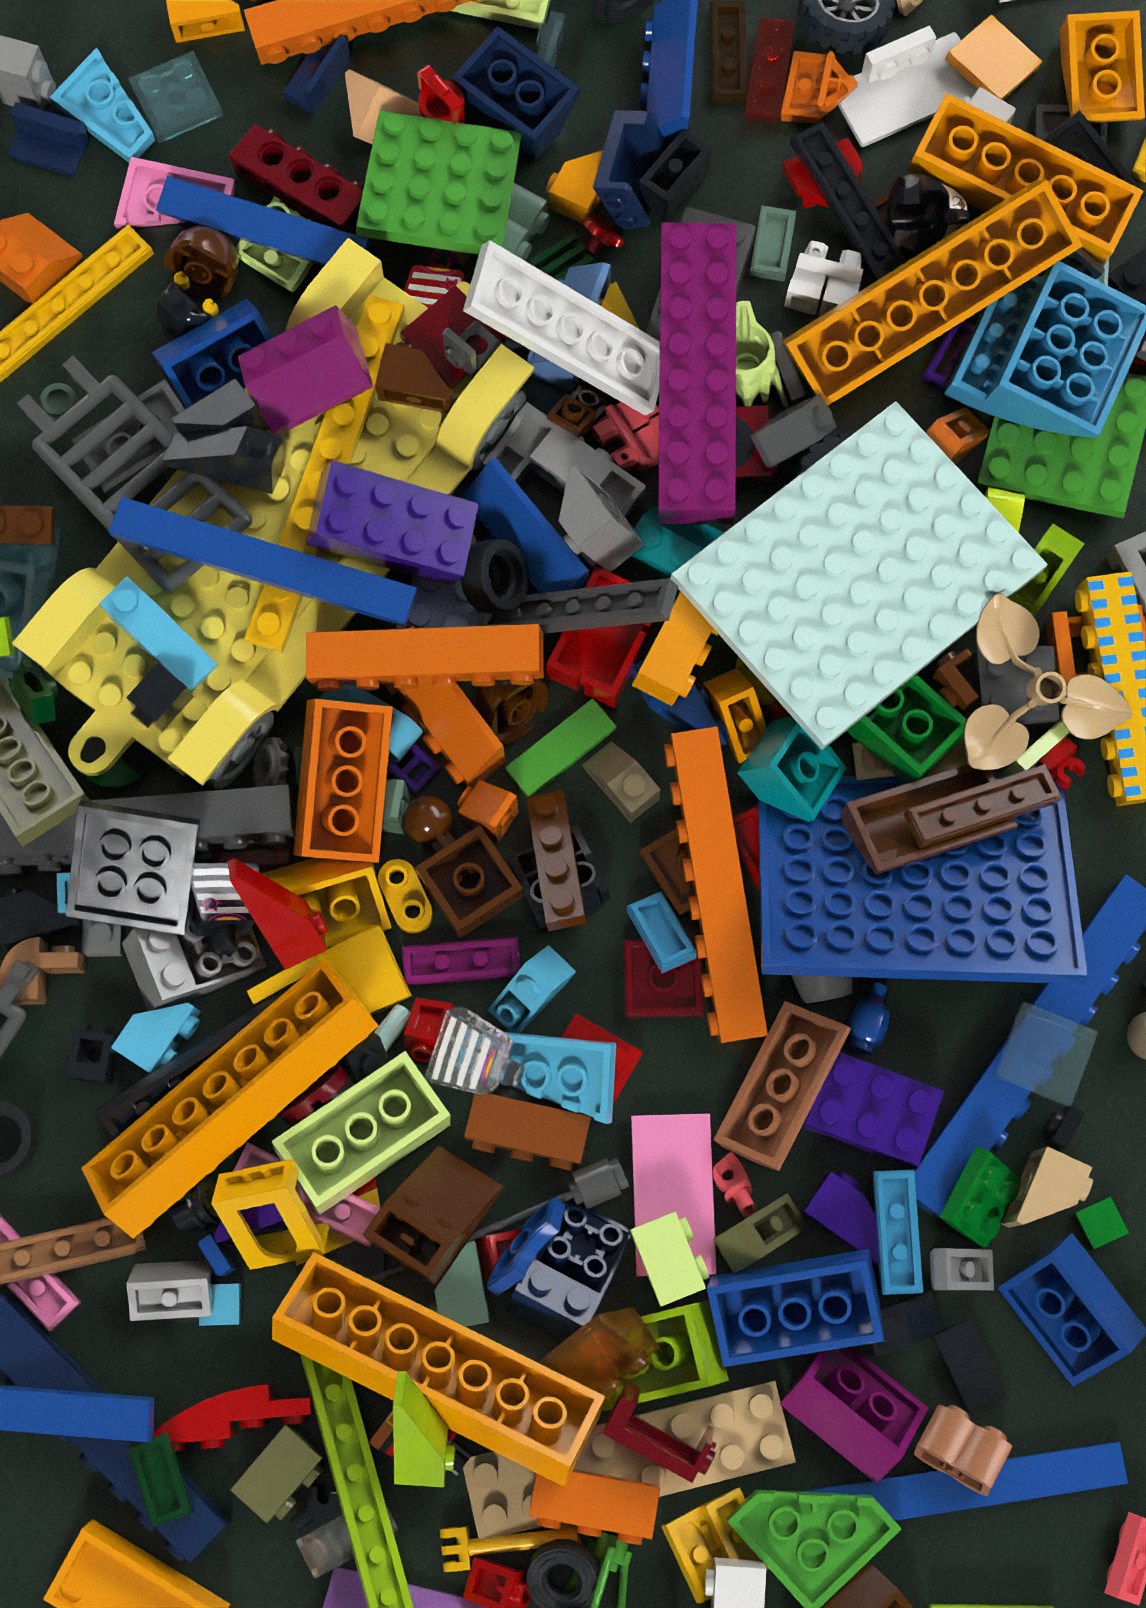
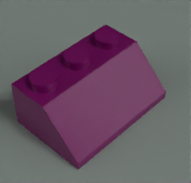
[238,305,373,435]
[780,1346,929,1484]

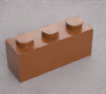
[464,1091,591,1171]

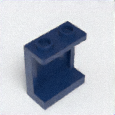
[593,110,668,229]

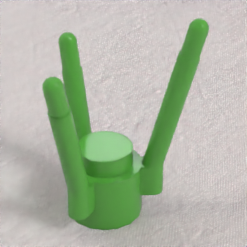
[564,1532,632,1608]

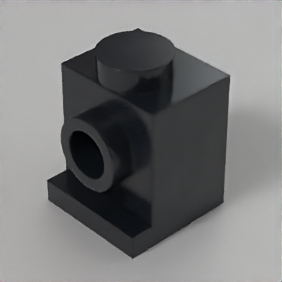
[65,1024,118,1085]

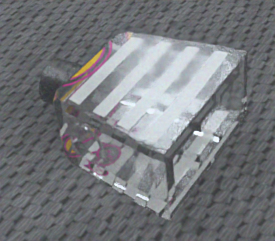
[424,1007,525,1094]

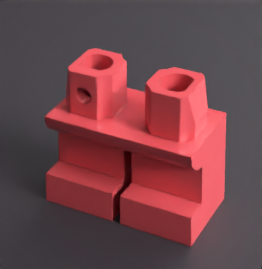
[592,402,659,474]

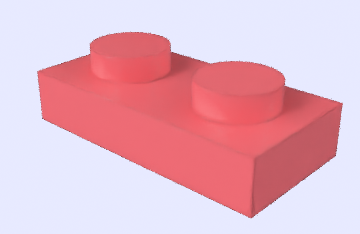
[1104,1512,1146,1605]

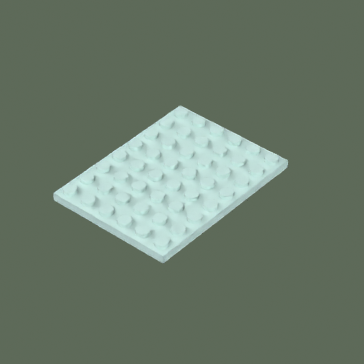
[670,401,1048,750]

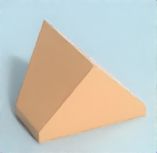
[345,69,420,144]

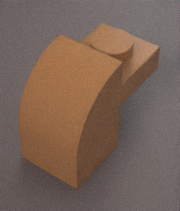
[0,937,86,1005]

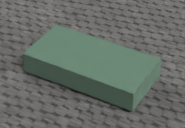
[749,205,797,282]

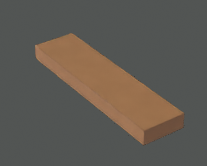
[0,1218,147,1286]

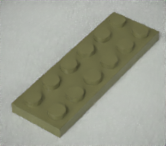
[0,668,90,847]

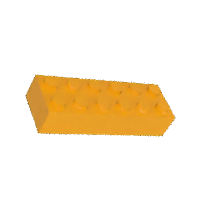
[906,93,1143,267]

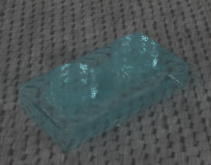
[537,11,565,68]

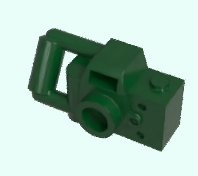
[9,658,58,725]

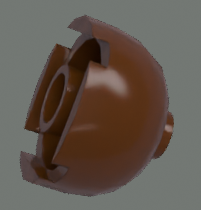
[163,226,240,300]
[473,679,549,744]

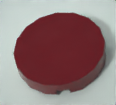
[278,1063,348,1124]

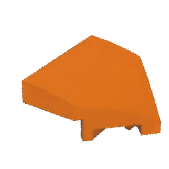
[781,51,858,123]

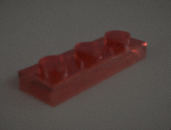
[744,17,795,124]

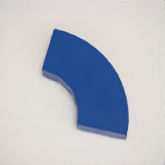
[487,1197,566,1296]

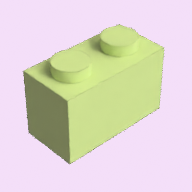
[630,1211,710,1307]

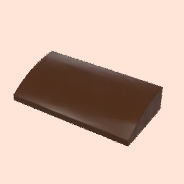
[840,764,1018,875]

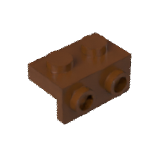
[928,648,979,716]

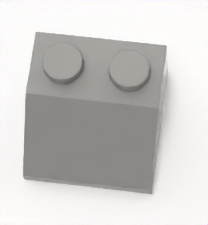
[559,465,644,573]

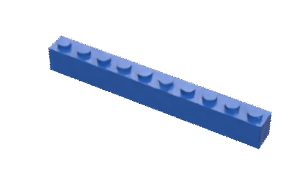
[912,874,1146,1219]

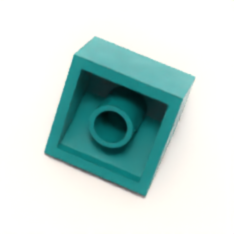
[625,501,724,592]
[737,716,847,822]

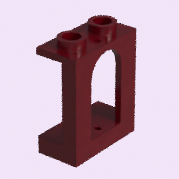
[603,1381,717,1483]

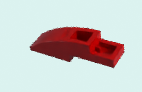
[153,1383,315,1451]

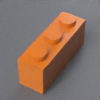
[529,1469,660,1545]

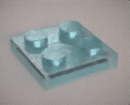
[128,51,224,143]

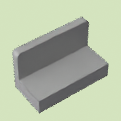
[126,1260,213,1321]

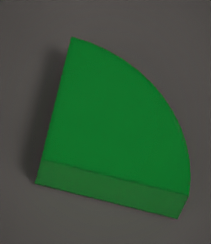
[86,757,142,789]

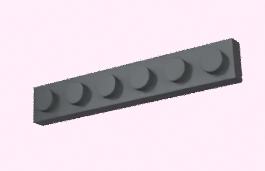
[481,578,678,634]

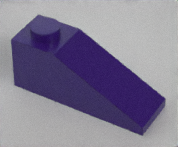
[801,1171,879,1269]

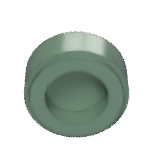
[40,383,78,421]

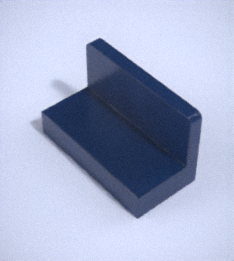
[283,35,351,115]
[8,102,90,176]

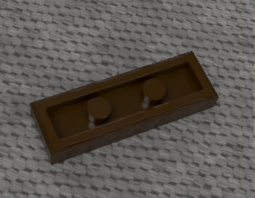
[710,2,747,103]

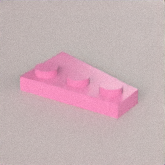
[114,157,237,229]

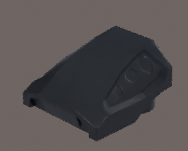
[507,824,610,929]

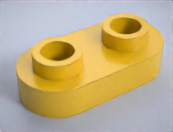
[378,859,433,934]

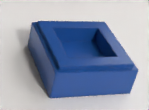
[198,1234,238,1276]

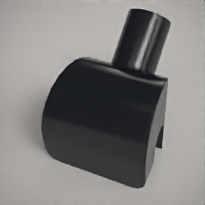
[290,1483,342,1532]

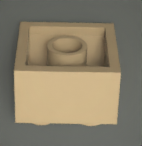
[1001,1147,1093,1228]

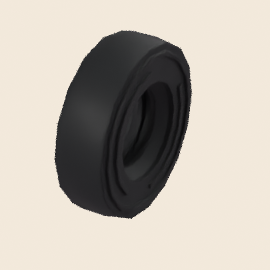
[526,1539,600,1608]

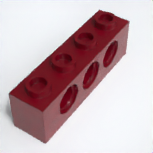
[228,124,364,235]

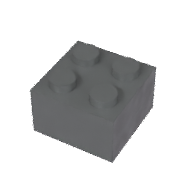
[970,646,1060,732]

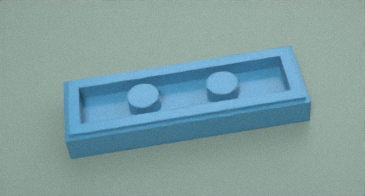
[872,1170,923,1295]

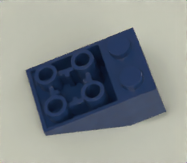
[505,1199,632,1348]

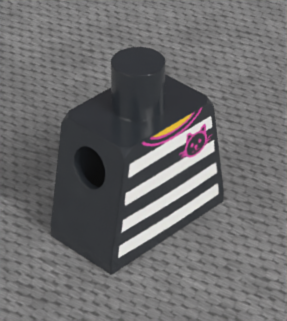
[188,863,259,955]

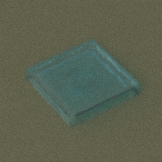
[994,1002,1098,1107]

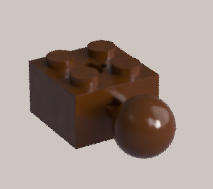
[404,796,524,938]

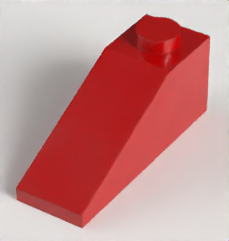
[228,858,329,970]

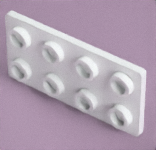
[838,25,977,147]

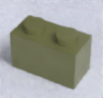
[230,1424,326,1523]

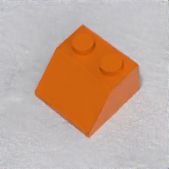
[0,213,83,305]

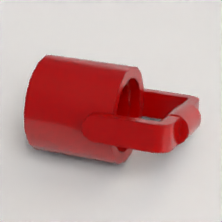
[417,65,467,125]

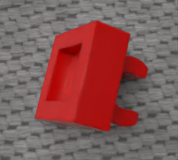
[1038,736,1085,789]

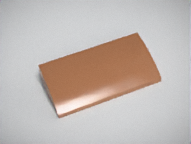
[713,1001,851,1171]

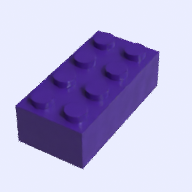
[305,460,479,586]

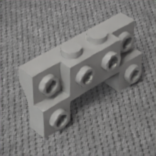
[482,402,646,518]

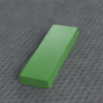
[505,698,617,797]

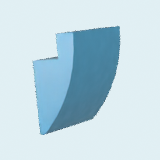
[943,261,1146,438]

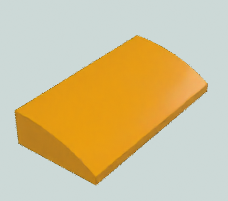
[43,1519,231,1608]

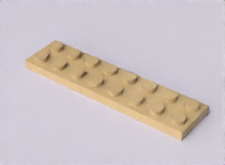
[463,1380,796,1539]

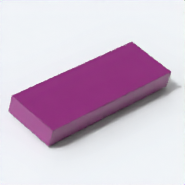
[402,937,520,986]

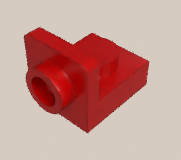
[403,997,454,1063]
[463,1557,531,1608]

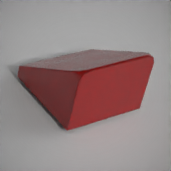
[475,1229,521,1278]

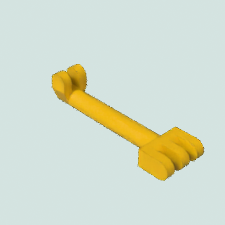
[439,1523,581,1572]

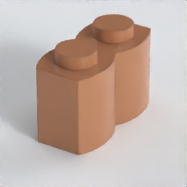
[914,1404,1013,1497]

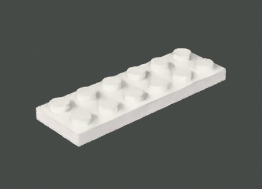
[463,240,659,415]

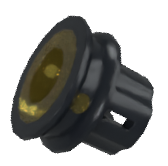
[169,1176,221,1232]

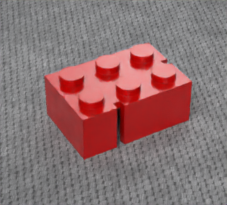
[546,566,657,708]

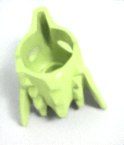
[736,301,789,407]

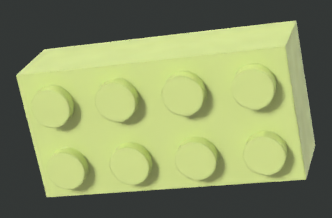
[272,1051,450,1215]

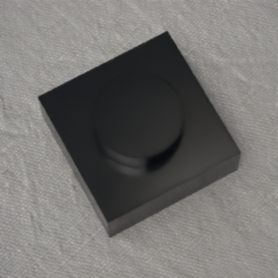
[342,1031,390,1084]
[1045,1105,1085,1150]

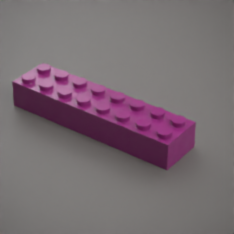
[658,223,736,525]

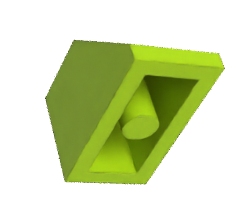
[1009,524,1084,616]

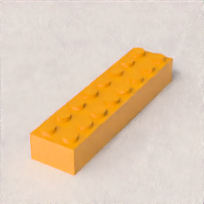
[783,180,1083,406]
[81,959,379,1239]
[272,1252,605,1487]

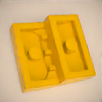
[319,926,412,1015]
[661,1487,769,1603]

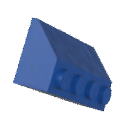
[640,0,698,146]
[461,458,589,594]
[707,1249,884,1367]

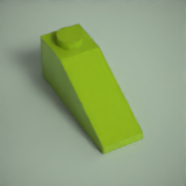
[393,1371,456,1487]

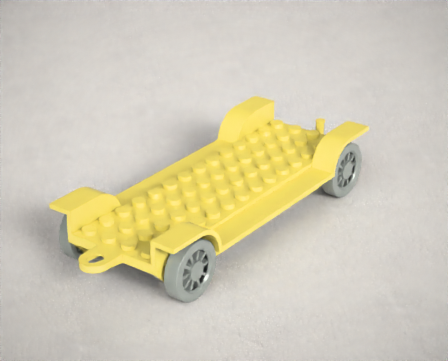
[12,238,535,789]

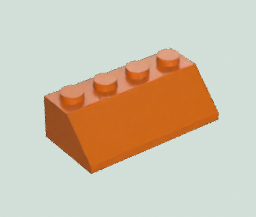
[382,626,506,788]
[293,699,393,863]

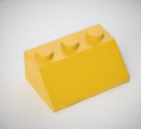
[262,858,392,947]

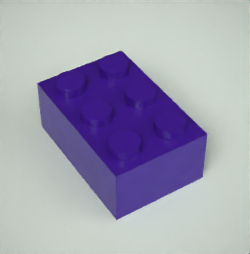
[801,1052,944,1169]

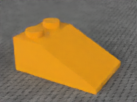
[1059,10,1145,123]

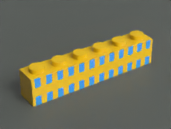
[1075,571,1146,806]

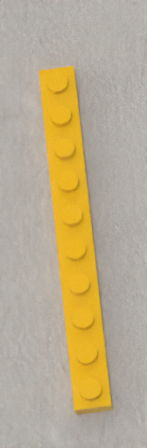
[244,294,405,653]

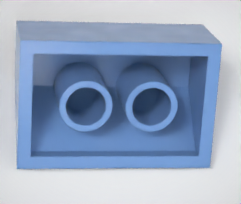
[527,262,611,392]

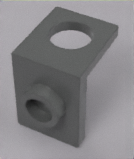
[442,321,503,377]

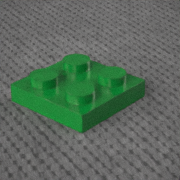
[939,1146,1022,1250]

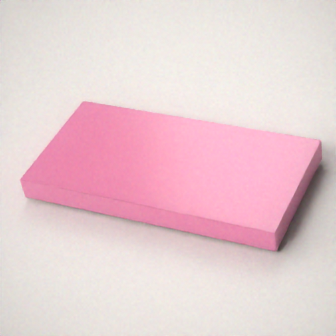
[631,1114,716,1277]

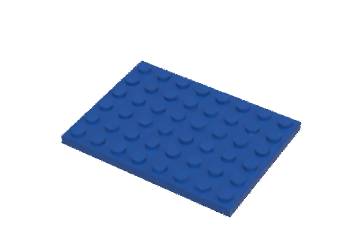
[757,776,1088,984]

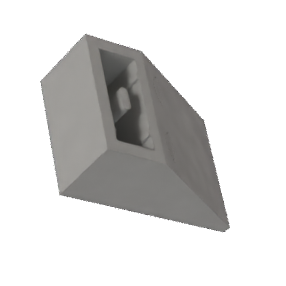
[122,920,267,1011]

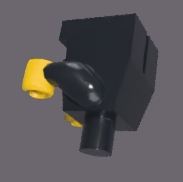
[156,271,219,338]

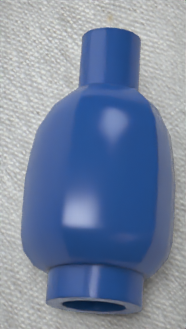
[848,982,890,1055]

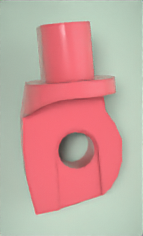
[712,1151,757,1217]

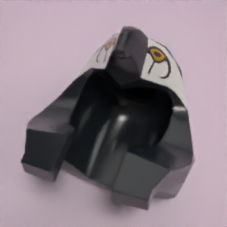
[887,173,970,254]

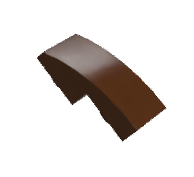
[546,384,611,437]

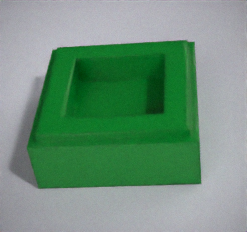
[1073,1196,1129,1250]

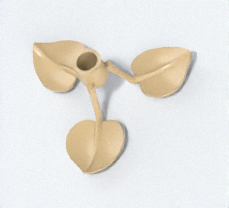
[964,593,1133,770]

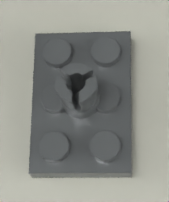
[72,379,185,498]

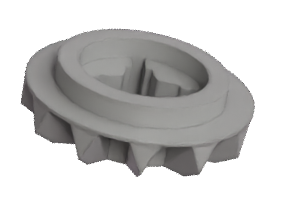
[253,737,290,787]

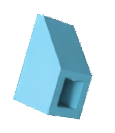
[488,945,576,1033]
[111,1003,201,1074]

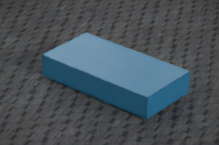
[627,891,697,973]

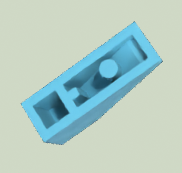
[99,576,218,693]

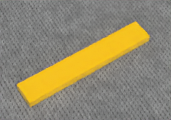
[0,224,154,383]

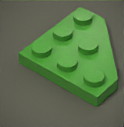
[726,1490,902,1608]

